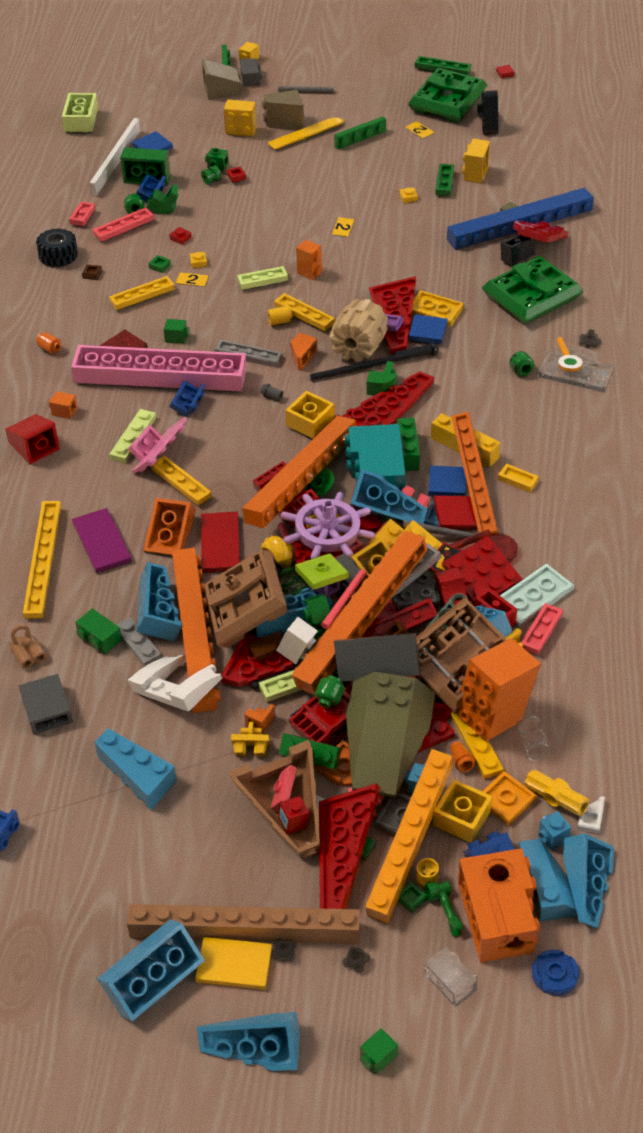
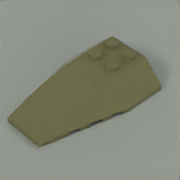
[346,672,436,797]

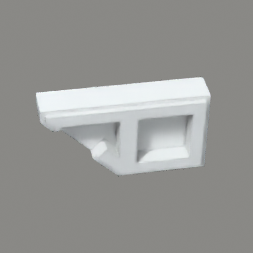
[577,796,605,834]

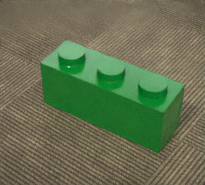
[397,418,420,471]

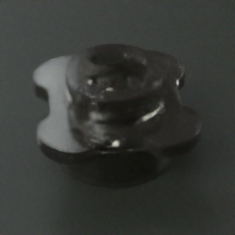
[272,938,297,962]
[342,947,370,973]

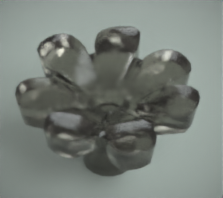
[579,329,601,348]

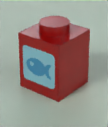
[278,796,309,835]

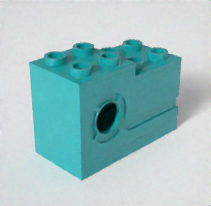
[345,424,406,491]

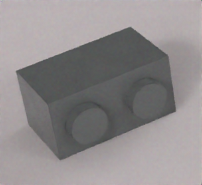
[240,58,262,87]

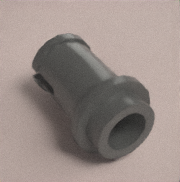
[260,383,284,401]

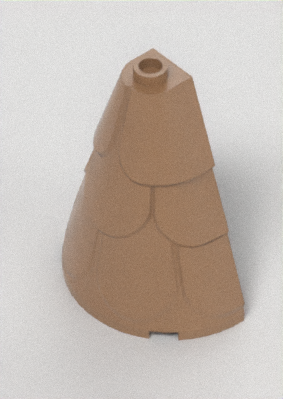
[228,740,320,859]

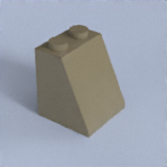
[202,59,243,99]
[262,90,304,130]

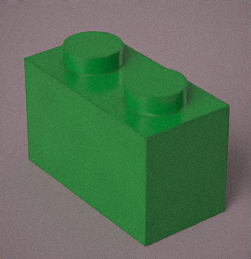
[75,608,122,654]

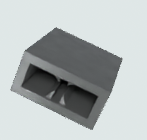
[18,674,73,735]

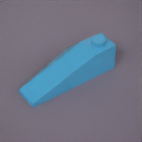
[349,469,428,524]
[563,833,614,928]
[518,839,577,922]
[197,1012,300,1071]

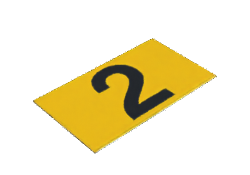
[405,121,435,138]
[332,217,355,237]
[176,272,209,286]

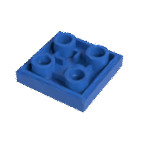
[132,131,173,150]
[409,314,448,344]
[428,465,466,496]

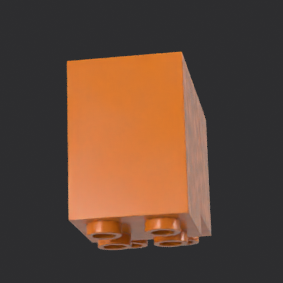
[458,638,541,742]
[458,848,540,963]

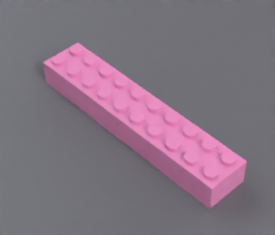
[71,345,247,392]

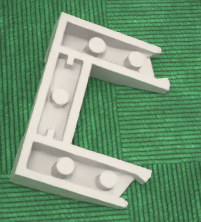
[128,655,222,712]

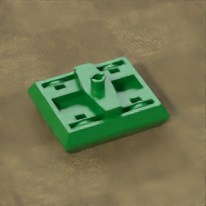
[408,68,487,123]
[482,256,583,325]

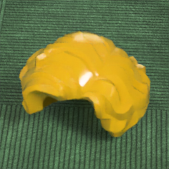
[261,535,295,572]

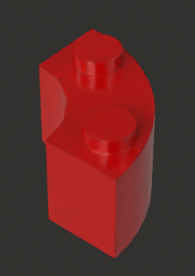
[435,567,473,619]

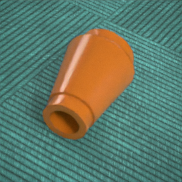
[450,741,475,772]

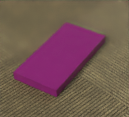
[72,508,132,573]

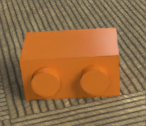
[296,240,323,280]

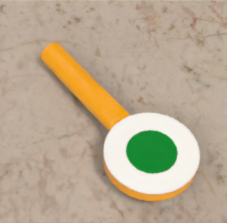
[556,337,583,372]

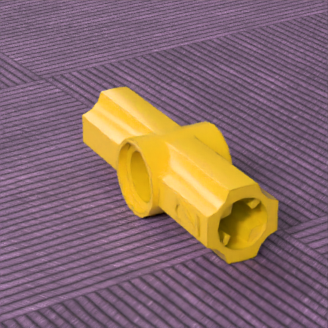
[525,770,589,816]

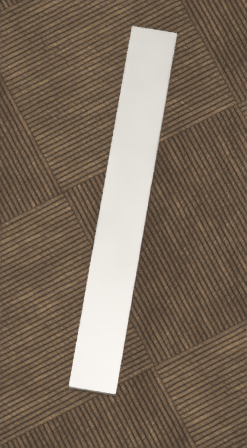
[90,118,140,196]

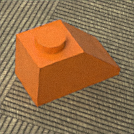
[290,332,317,371]

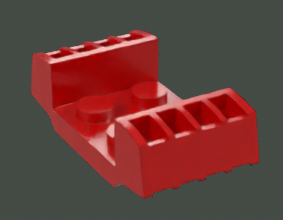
[253,461,320,528]
[289,681,353,745]

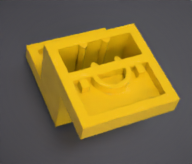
[368,519,442,550]

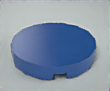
[532,950,579,996]

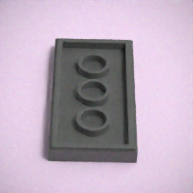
[334,633,421,682]

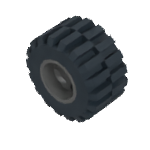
[36,228,78,267]

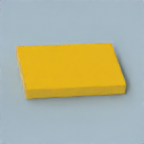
[412,290,465,327]
[195,937,272,990]

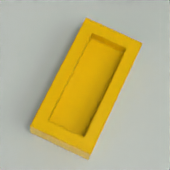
[498,464,539,492]

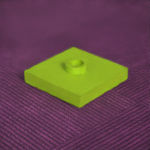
[295,553,349,590]

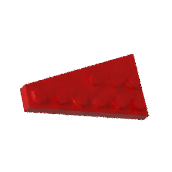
[369,276,416,354]
[334,371,435,426]
[319,783,381,909]

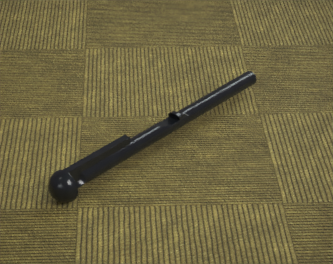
[309,343,439,381]

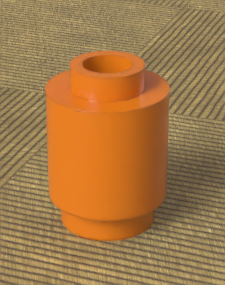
[36,332,61,354]

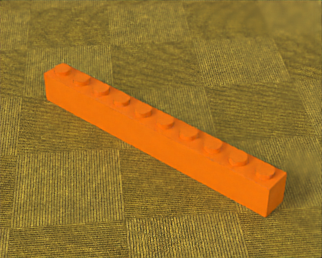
[242,416,356,528]
[292,530,428,696]
[172,547,220,713]

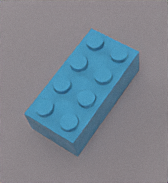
[97,919,205,1021]

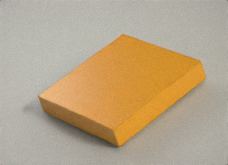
[482,771,537,826]

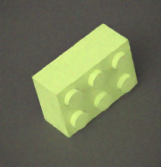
[62,93,99,133]

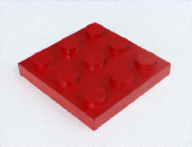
[442,537,523,606]

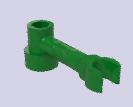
[425,881,463,937]

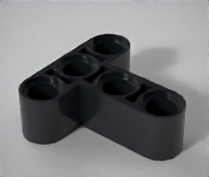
[477,90,499,135]

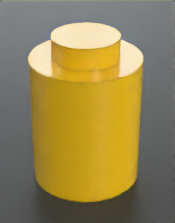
[267,306,293,326]

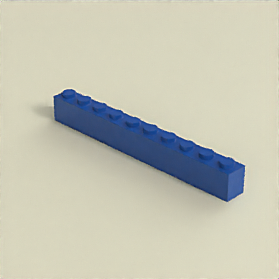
[447,187,594,250]

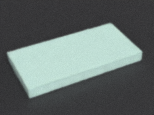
[500,563,574,628]

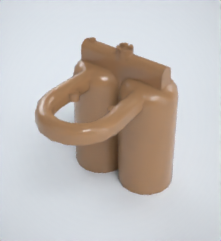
[9,624,47,669]

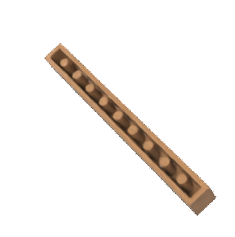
[127,904,360,944]

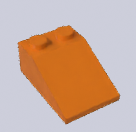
[143,498,196,556]

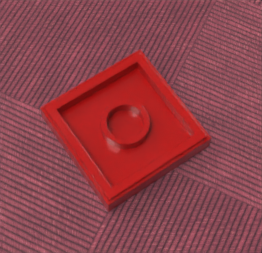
[433,496,477,529]

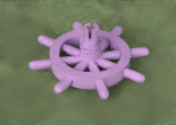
[280,492,375,559]

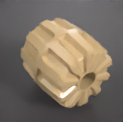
[330,299,388,362]

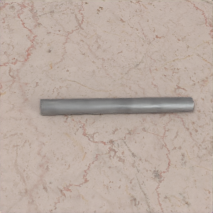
[278,86,334,93]
[403,520,478,541]

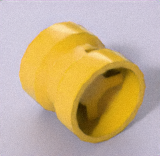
[416,858,439,889]

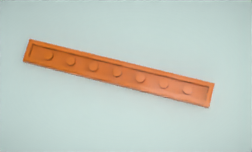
[451,411,499,539]

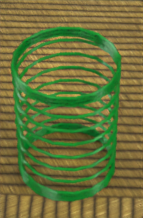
[278,567,311,596]

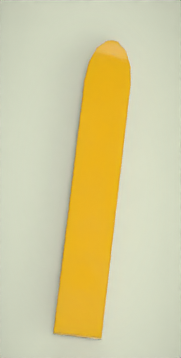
[268,118,344,150]

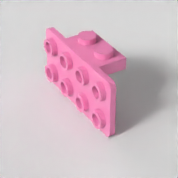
[128,417,187,474]

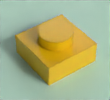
[399,187,418,203]
[189,252,207,268]

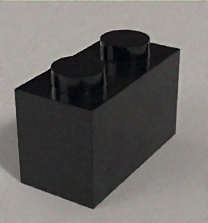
[500,235,536,265]

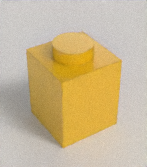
[239,42,259,61]

